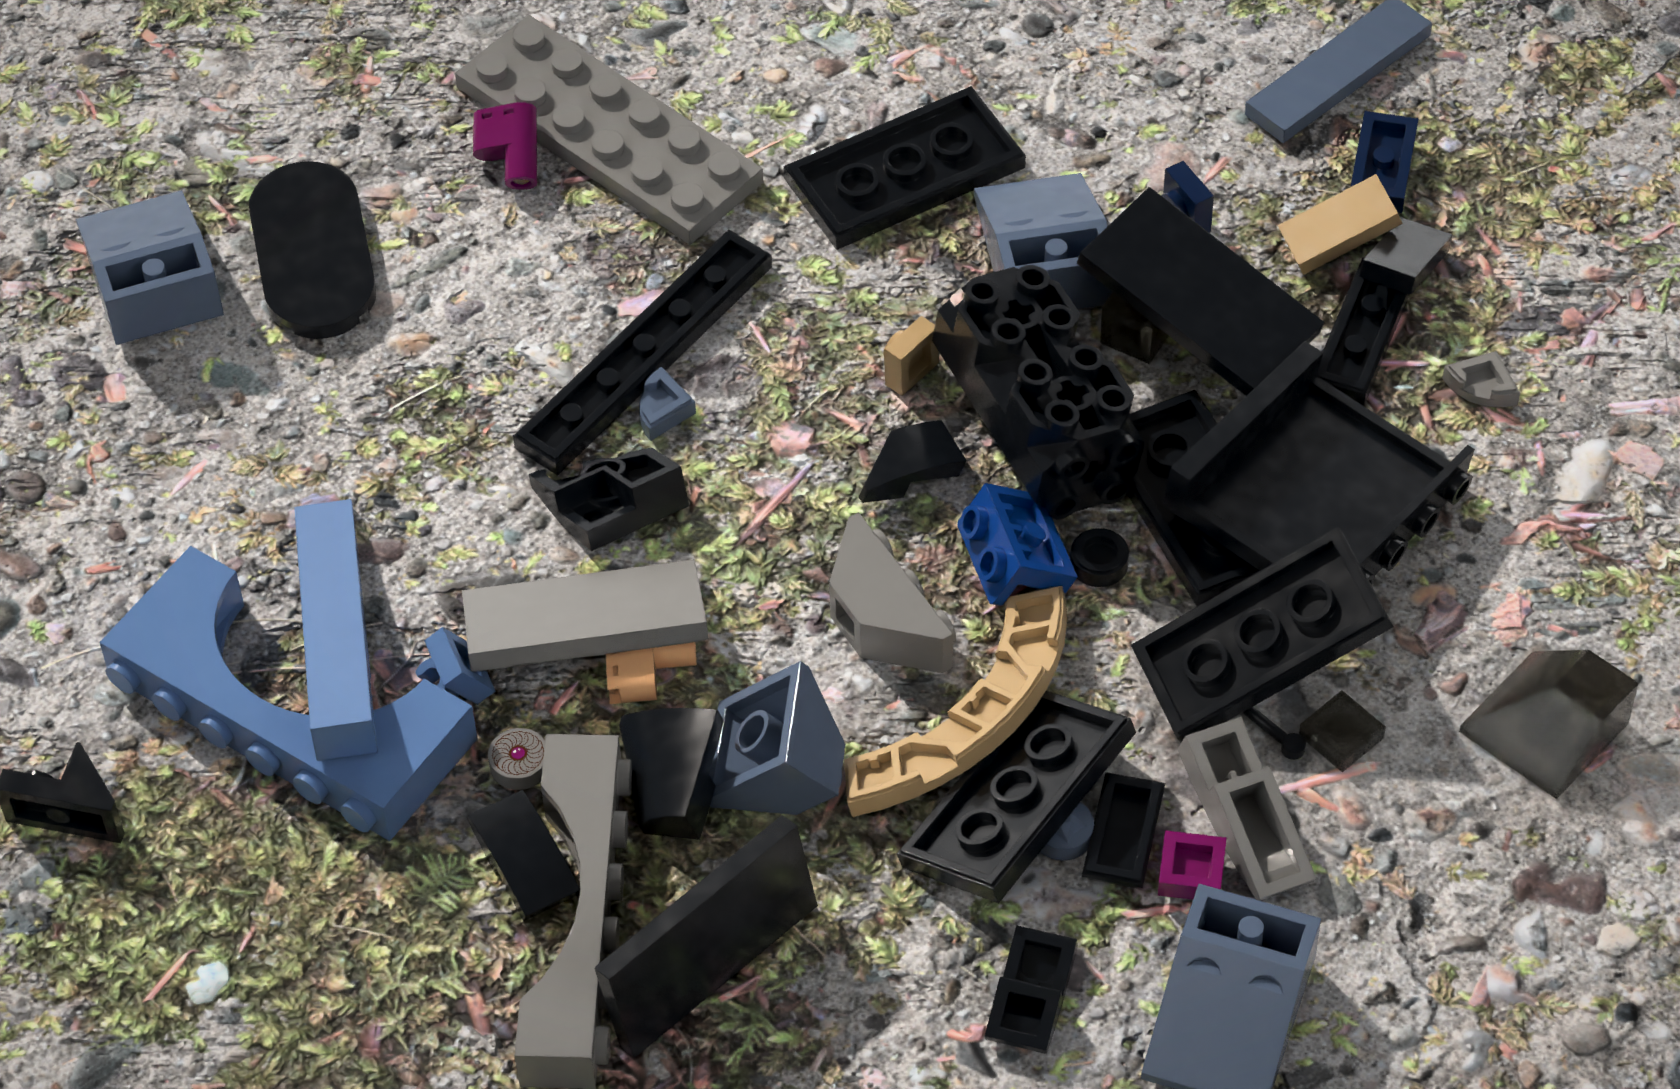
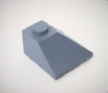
[709,661,846,815]

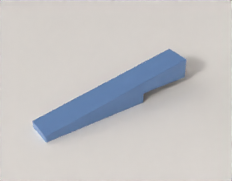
[294,499,378,761]

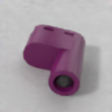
[473,102,537,190]

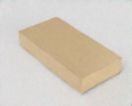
[1278,174,1403,275]

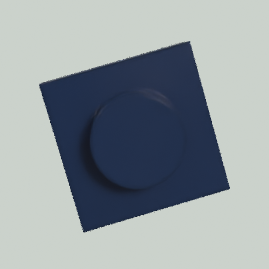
[1161,161,1214,233]

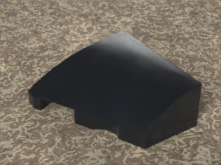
[529,448,689,551]
[619,708,725,840]

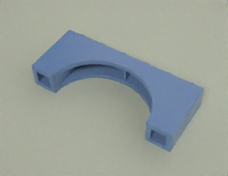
[99,546,478,841]

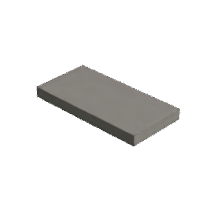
[462,559,709,672]

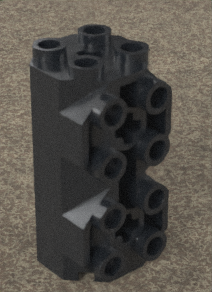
[932,265,1145,520]

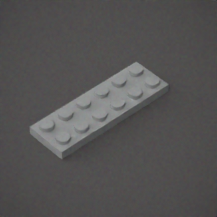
[455,15,764,245]

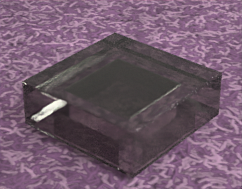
[1299,690,1386,773]

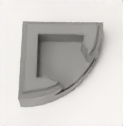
[1443,351,1520,407]

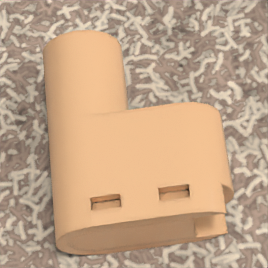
[606,642,697,704]

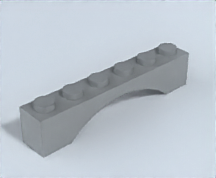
[514,734,632,1089]

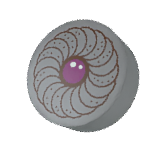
[488,728,545,790]

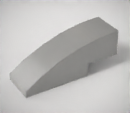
[1177,717,1317,901]

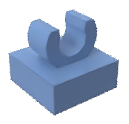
[415,627,496,705]

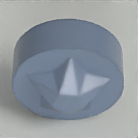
[1041,802,1094,861]

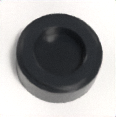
[1070,528,1129,587]

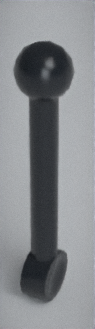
[1243,707,1306,760]

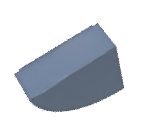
[639,367,696,441]

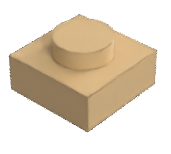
[883,316,939,396]

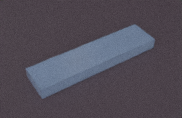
[1245,0,1432,143]

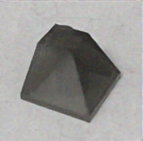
[1459,650,1639,799]

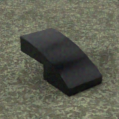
[467,790,580,921]
[985,925,1078,1054]

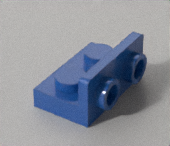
[957,483,1078,606]

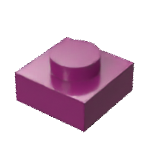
[1157,830,1227,900]

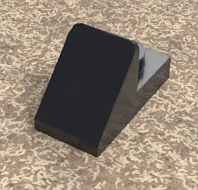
[0,742,125,844]

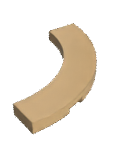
[844,586,1067,817]

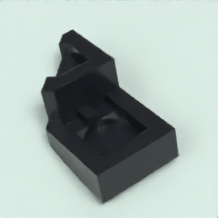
[859,420,967,503]

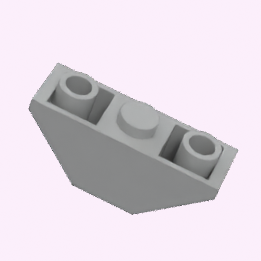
[829,512,956,673]

